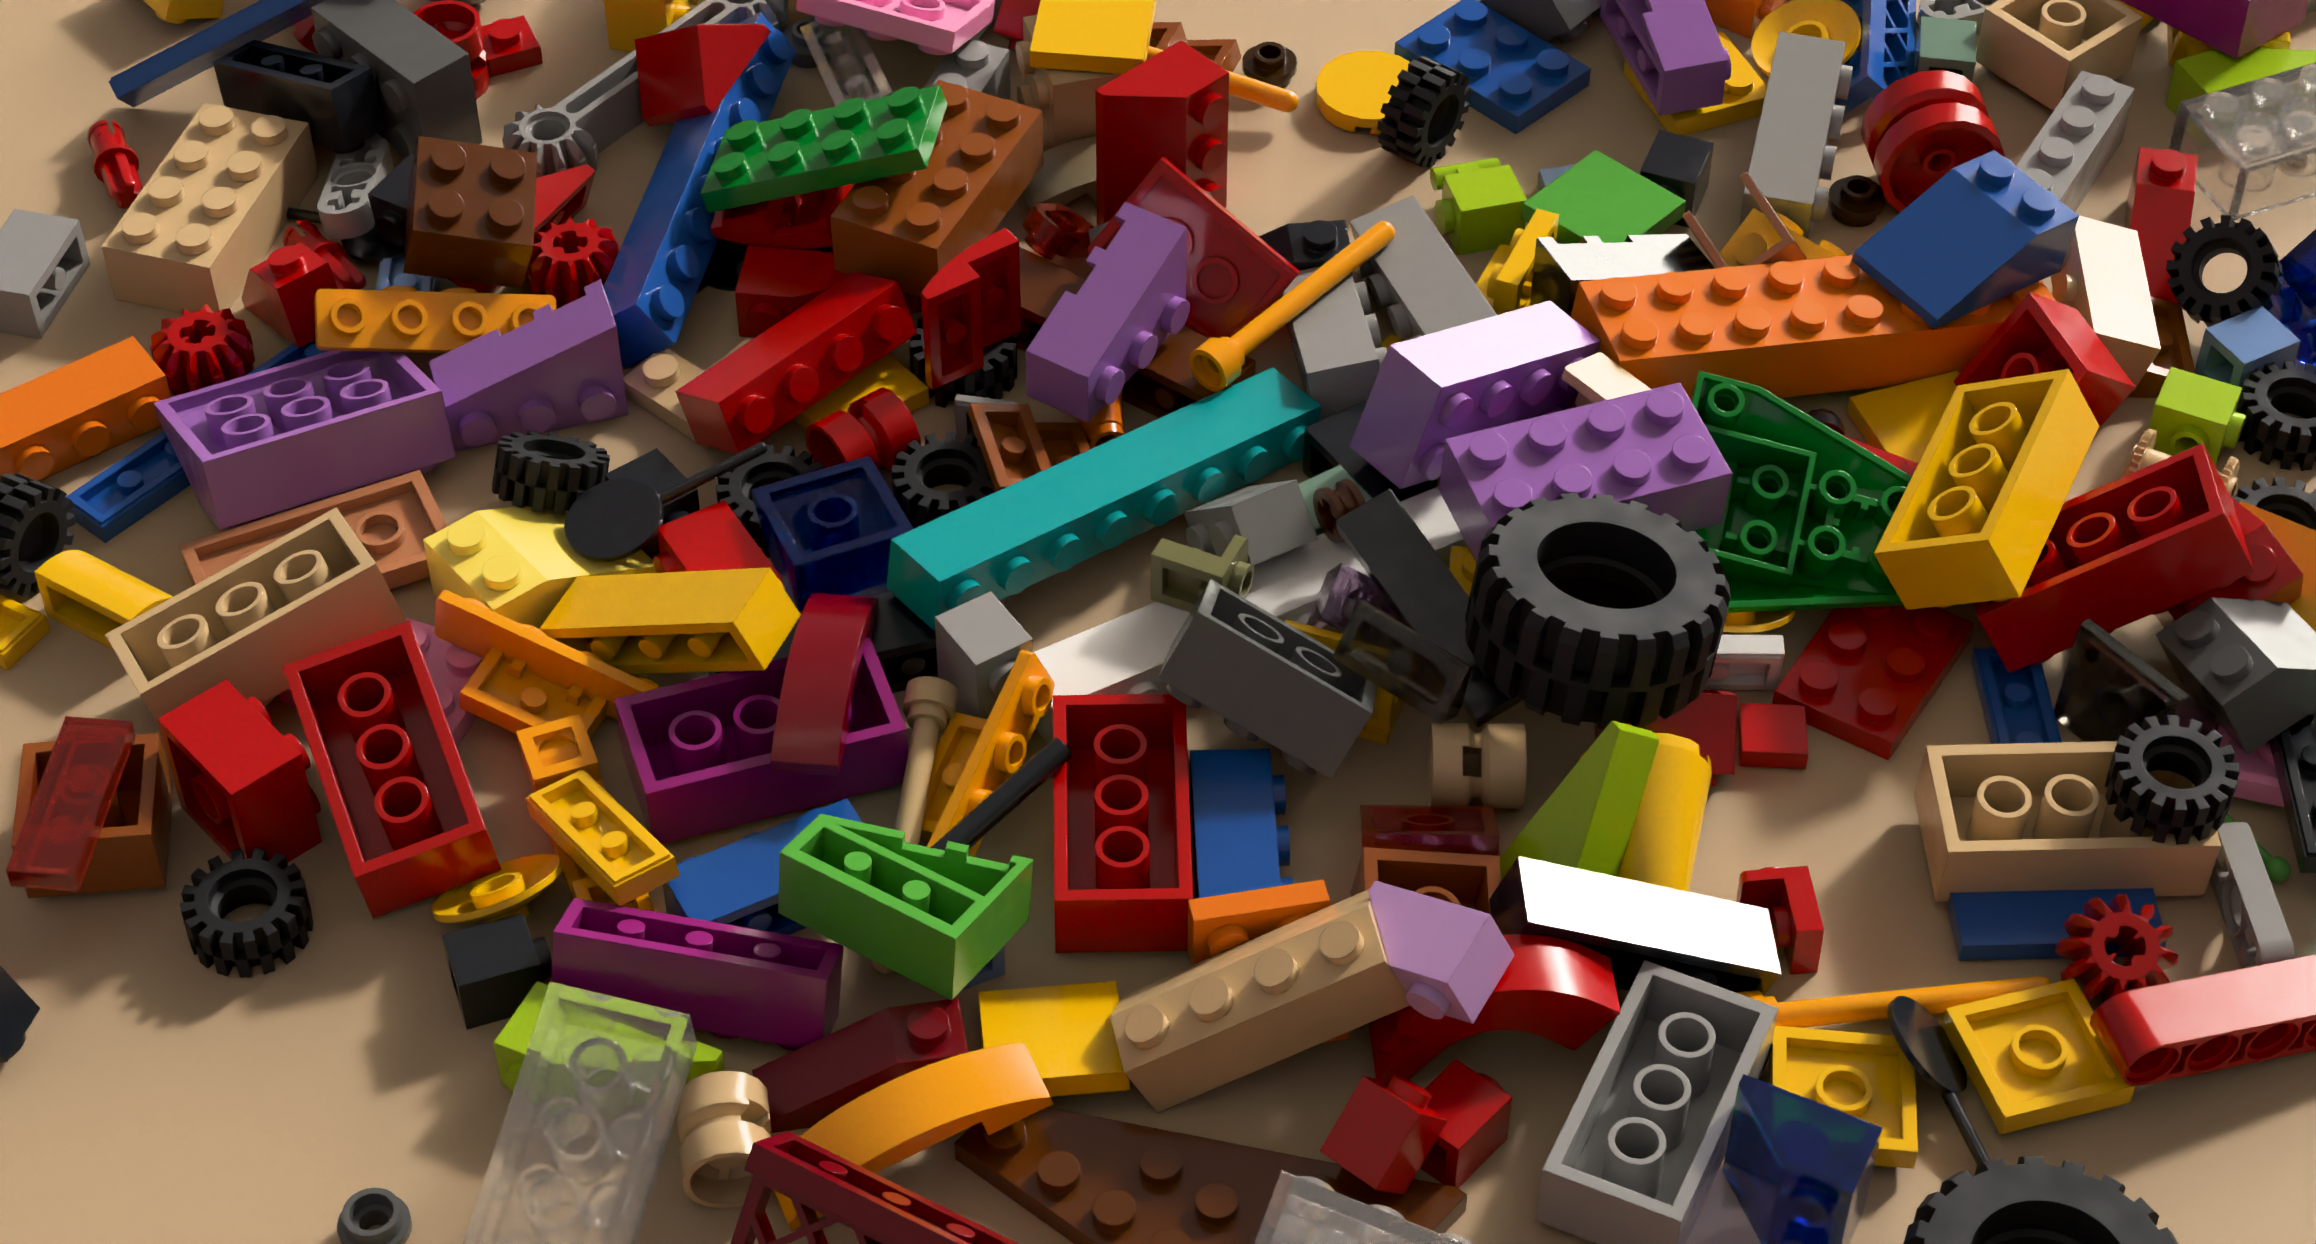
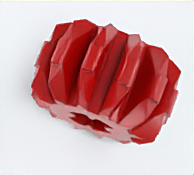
[526,217,619,309]
[150,304,255,396]
[2055,894,2179,1003]

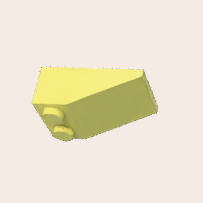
[423,506,656,629]

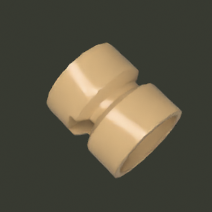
[1427,722,1527,809]
[676,1070,771,1209]

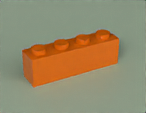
[0,336,171,481]

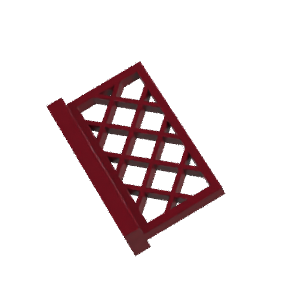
[730,1131,1018,1244]

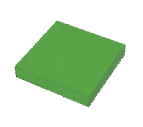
[1521,150,1686,244]

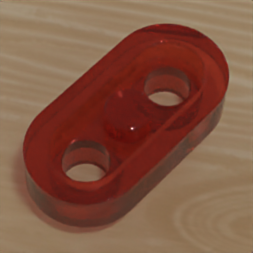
[1021,203,1094,260]

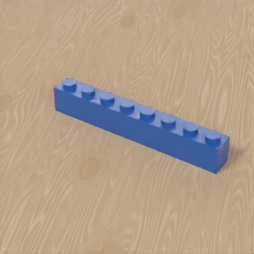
[604,12,796,369]

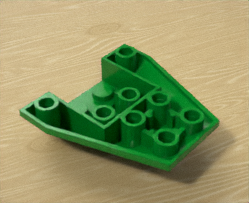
[1687,371,1912,613]

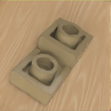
[1023,135,1097,220]

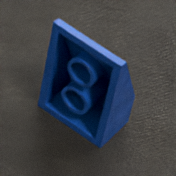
[1851,150,2079,329]

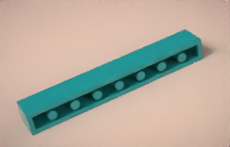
[886,367,1322,631]

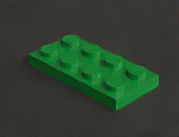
[700,85,948,213]

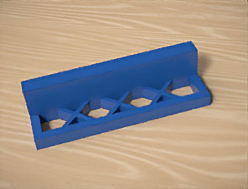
[1835,0,1916,115]

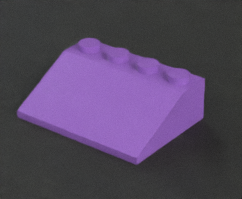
[153,351,456,530]

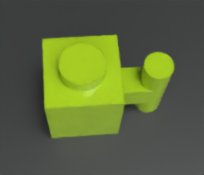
[1430,157,1527,255]

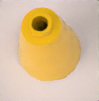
[1579,733,1712,892]

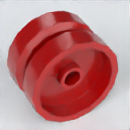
[1861,70,2005,212]

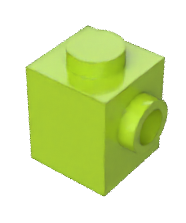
[2148,367,2246,467]

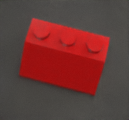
[1095,40,1229,226]

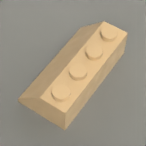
[1110,889,1410,1113]

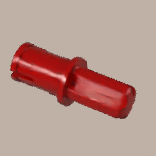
[87,120,143,209]
[283,220,367,290]

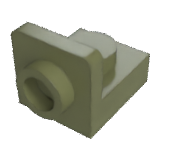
[1151,535,1254,612]

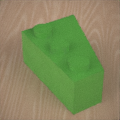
[778,814,1034,1000]

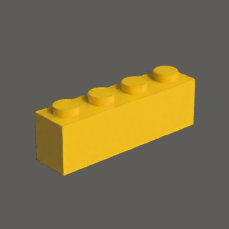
[539,568,801,674]

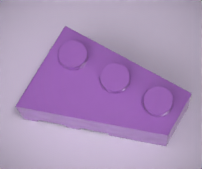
[1600,0,1731,116]
[1026,202,1190,423]
[429,279,628,452]

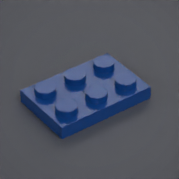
[1394,0,1591,134]

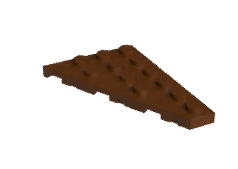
[954,1107,1467,1244]

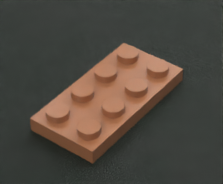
[179,470,447,590]

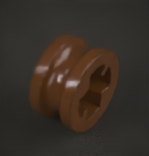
[1313,479,1366,543]

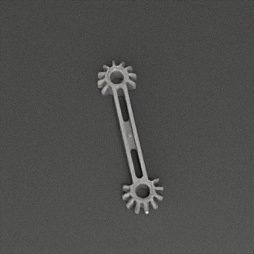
[502,0,789,178]

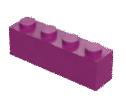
[551,898,844,1051]

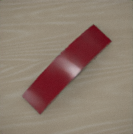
[770,593,879,776]

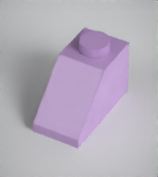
[1368,881,1515,1024]

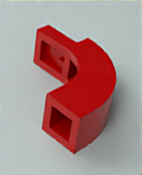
[1369,934,1621,1082]

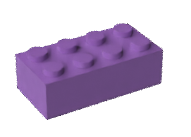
[1349,301,1601,489]
[1439,382,1733,563]

